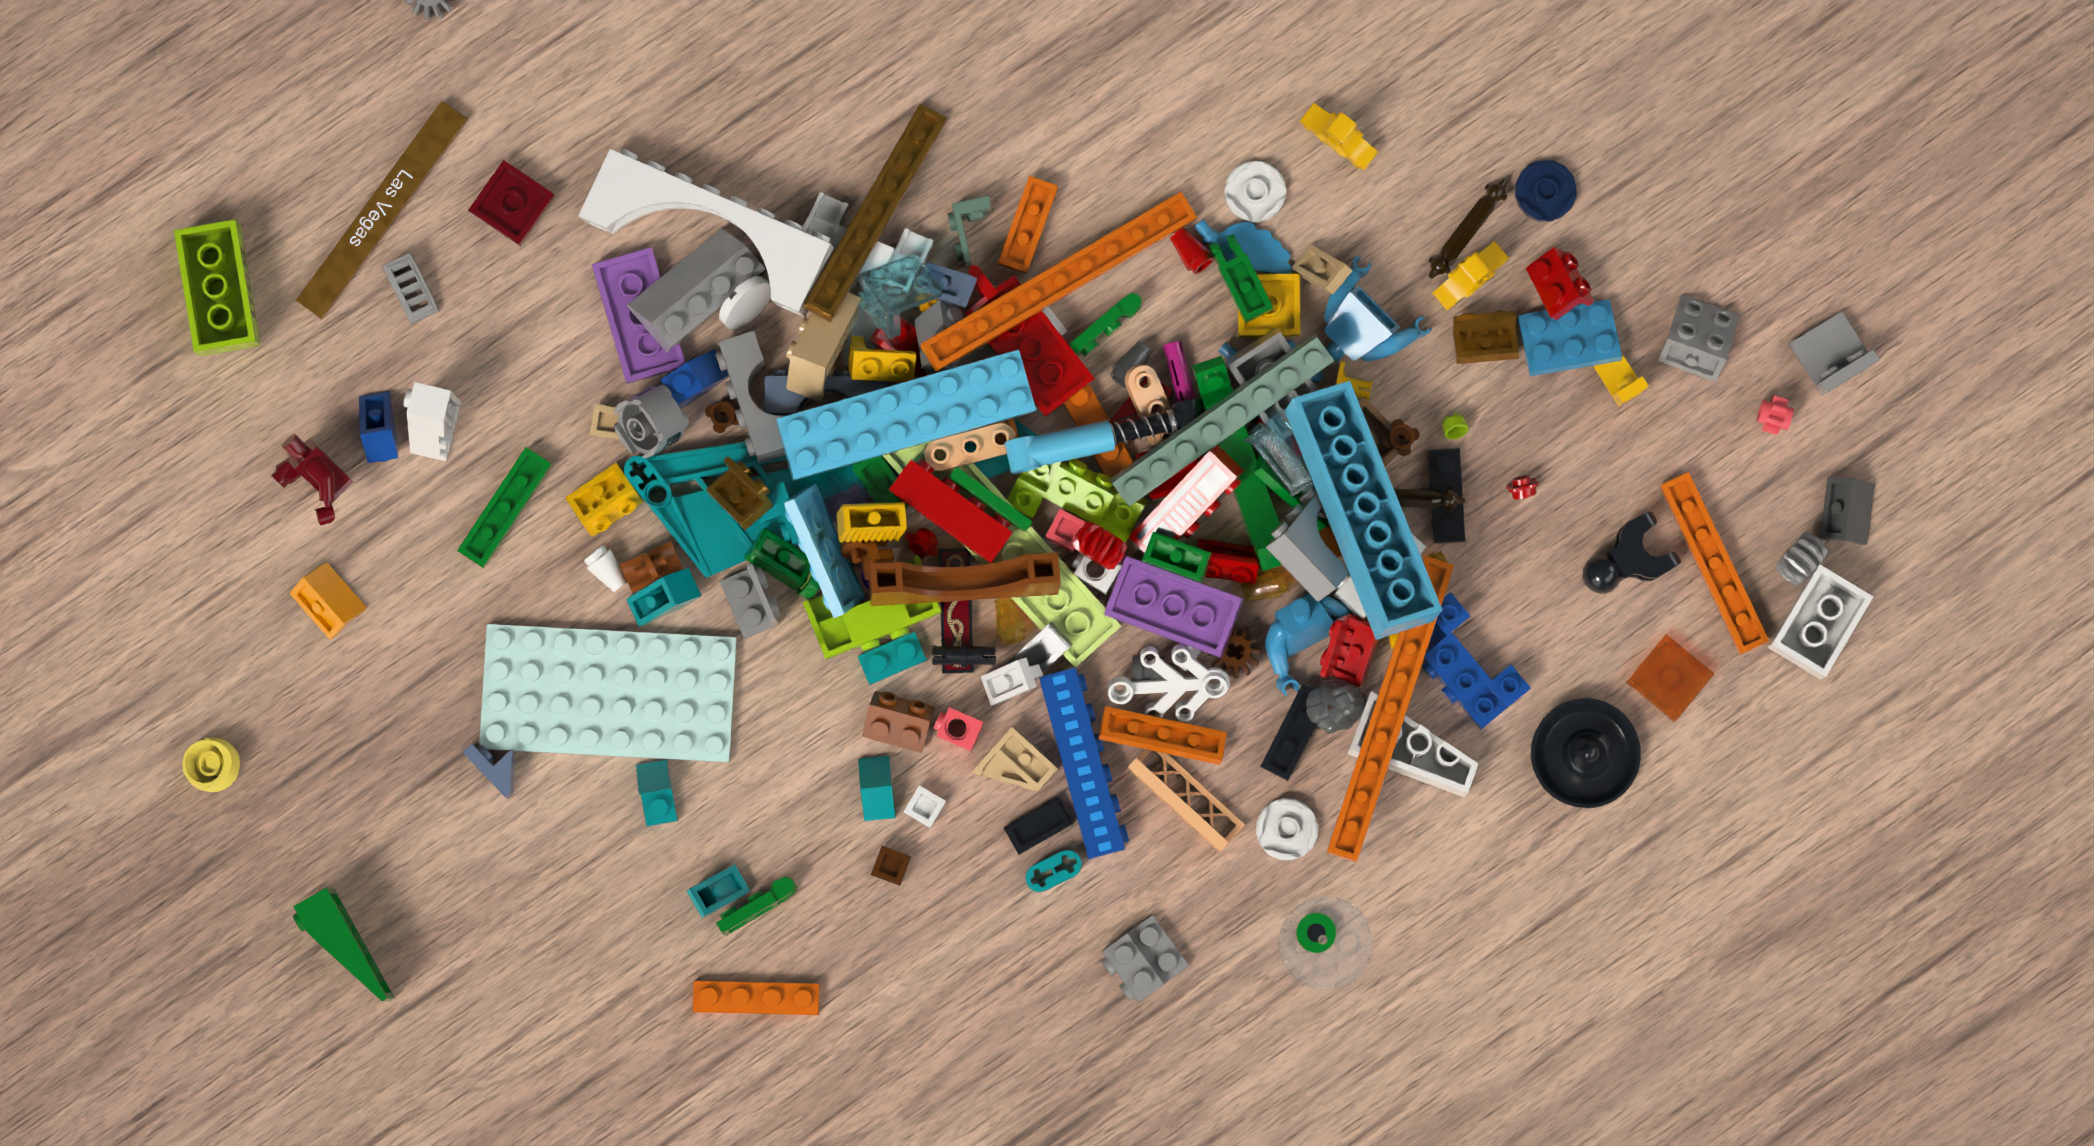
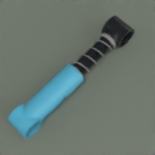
[1004,398,1204,474]

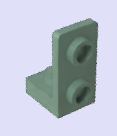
[947,196,991,268]

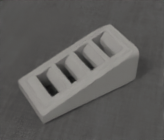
[383,253,439,325]

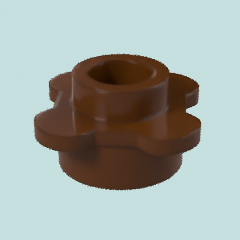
[705,397,739,433]
[1383,419,1420,456]

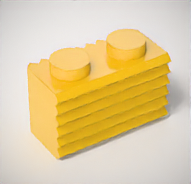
[837,502,907,543]

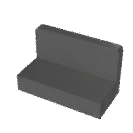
[1820,477,1874,545]

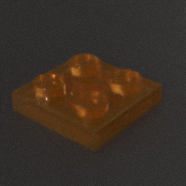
[1626,634,1714,722]

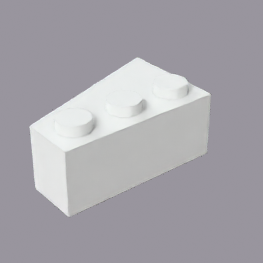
[404,382,461,462]

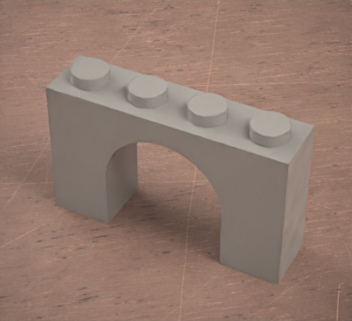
[1266,486,1349,602]

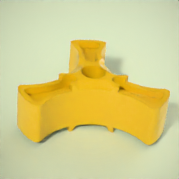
[1299,103,1378,170]
[1432,241,1510,311]

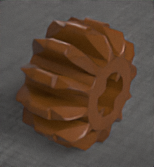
[1208,625,1262,679]

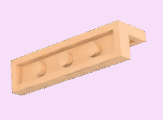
[1127,749,1245,853]

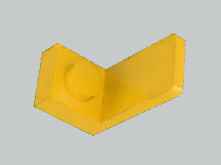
[848,336,916,382]
[1593,352,1649,407]

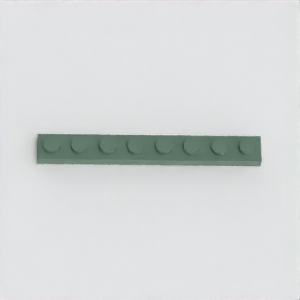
[1110,333,1334,507]

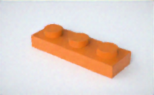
[998,176,1058,274]

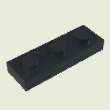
[1428,448,1466,544]
[1260,683,1317,781]

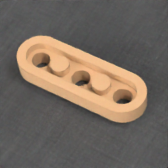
[1125,364,1173,448]
[924,423,1016,472]

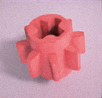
[1756,395,1794,435]

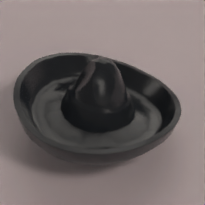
[1531,698,1641,808]

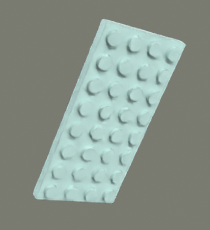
[479,624,737,763]

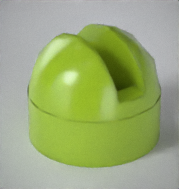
[1442,412,1469,440]

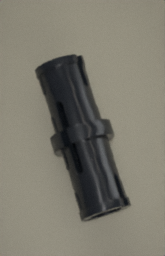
[932,643,996,668]

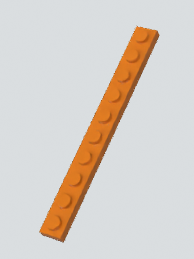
[920,192,1197,372]
[1326,555,1454,863]

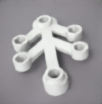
[1108,644,1230,722]

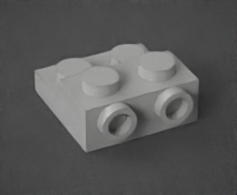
[1100,915,1189,1003]

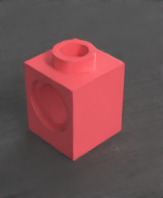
[1045,509,1086,554]
[934,707,984,752]

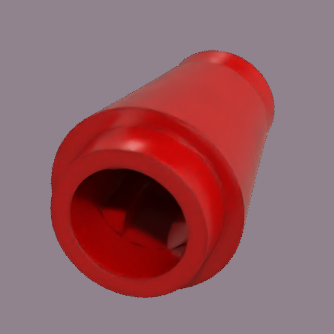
[1170,228,1214,275]

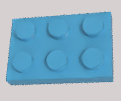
[1517,299,1622,377]

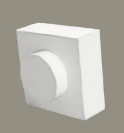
[903,785,946,828]

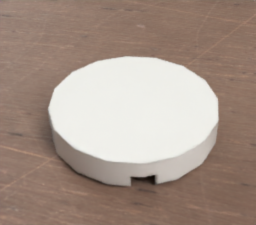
[1224,161,1286,223]
[719,276,771,330]
[1256,798,1318,861]

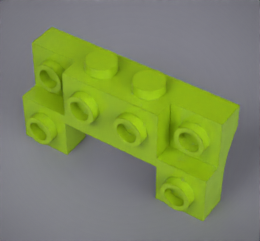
[1007,459,1148,543]
[802,555,942,660]

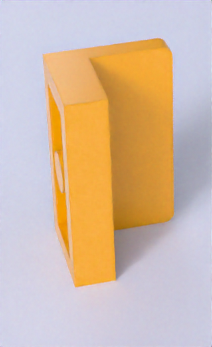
[289,563,366,640]

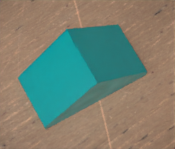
[858,756,896,821]

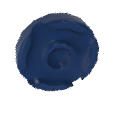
[1515,160,1577,222]

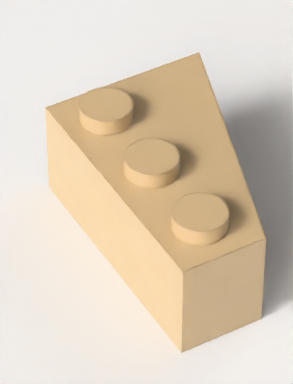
[786,293,861,403]

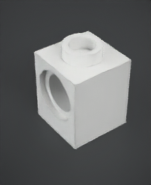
[1072,553,1122,596]

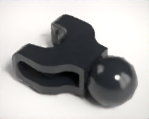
[1582,512,1681,594]

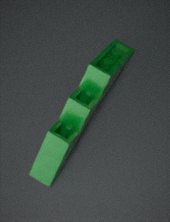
[1192,356,1282,571]

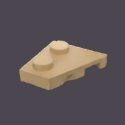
[972,726,1060,792]

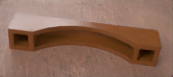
[868,552,1061,606]

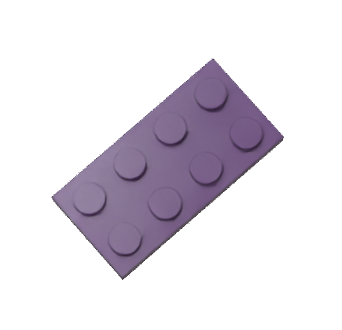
[592,247,686,384]
[1104,556,1243,658]

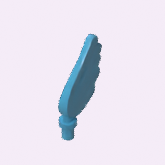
[1194,219,1293,274]

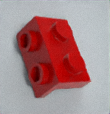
[1526,247,1594,320]
[1197,539,1259,584]
[1320,613,1379,687]

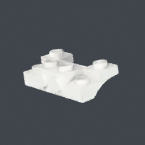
[802,192,934,297]

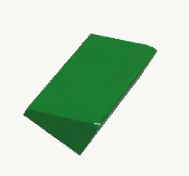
[744,528,810,590]
[1142,531,1211,584]

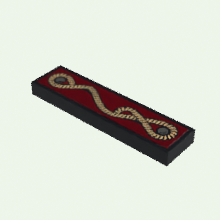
[939,548,974,674]

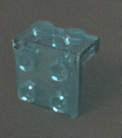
[858,254,942,339]

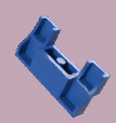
[1421,592,1531,730]

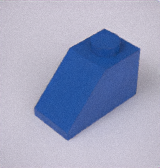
[660,349,729,409]
[359,391,398,463]

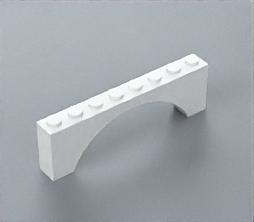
[578,149,836,317]

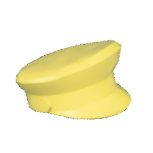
[182,737,240,792]

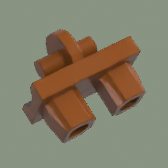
[840,539,894,580]
[620,541,684,593]

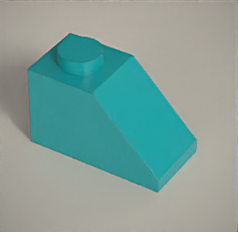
[626,568,702,627]

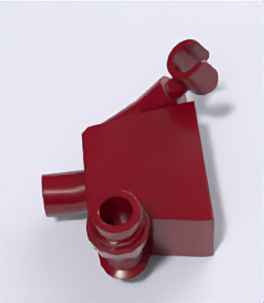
[271,434,353,525]

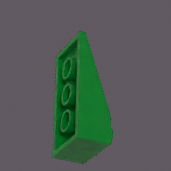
[293,888,395,1001]

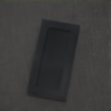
[1004,797,1073,855]

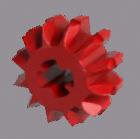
[1073,522,1127,570]

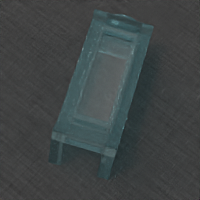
[1243,411,1315,497]

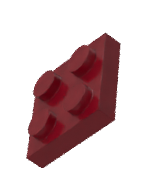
[468,160,555,247]

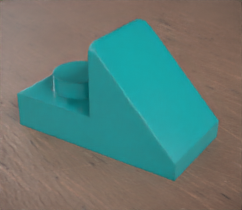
[759,482,798,545]
[636,759,678,827]
[686,865,750,918]

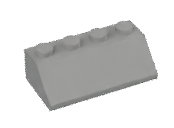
[627,228,766,353]

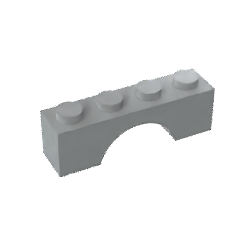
[715,331,786,464]

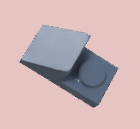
[916,262,977,308]
[463,744,515,799]

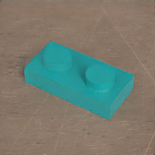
[857,632,927,685]

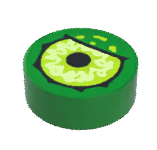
[797,572,820,599]

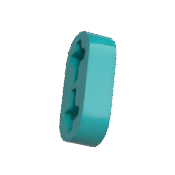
[1026,850,1082,892]

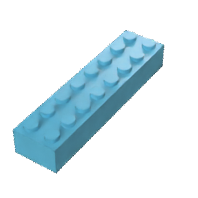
[776,350,1036,481]
[1285,381,1442,640]

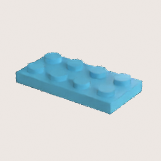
[784,483,865,618]

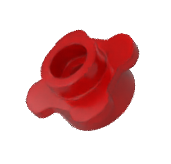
[1506,475,1539,500]
[905,528,938,559]

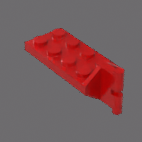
[965,265,1095,418]

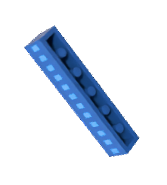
[1039,668,1129,860]

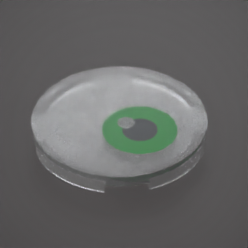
[1279,896,1373,990]

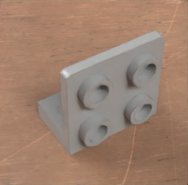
[1658,294,1739,382]
[1790,312,1880,396]
[720,563,781,639]

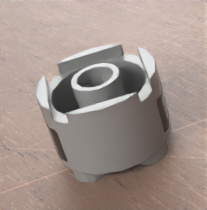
[614,385,689,458]

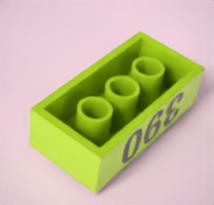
[174,219,261,357]

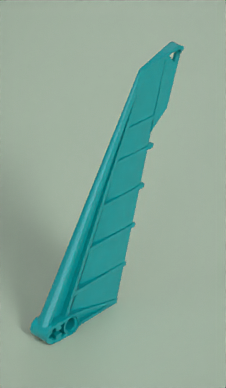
[624,419,1038,578]

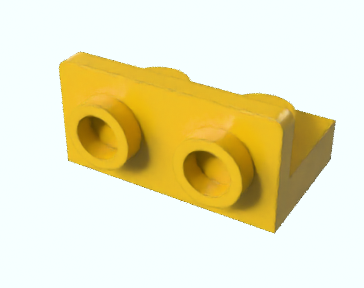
[565,463,643,537]

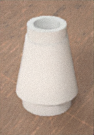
[584,545,627,592]

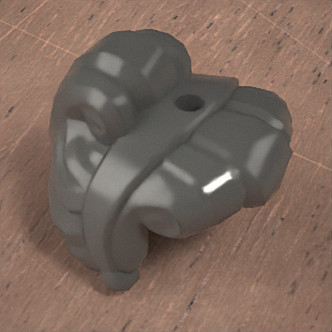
[1306,678,1365,734]

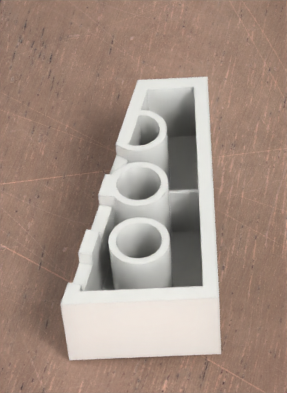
[1347,691,1478,797]

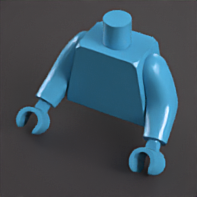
[1324,256,1432,362]
[1265,593,1353,696]

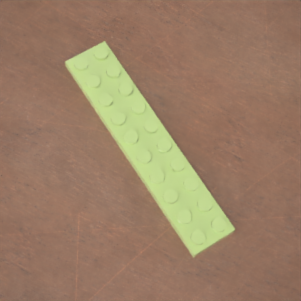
[882,441,1121,668]

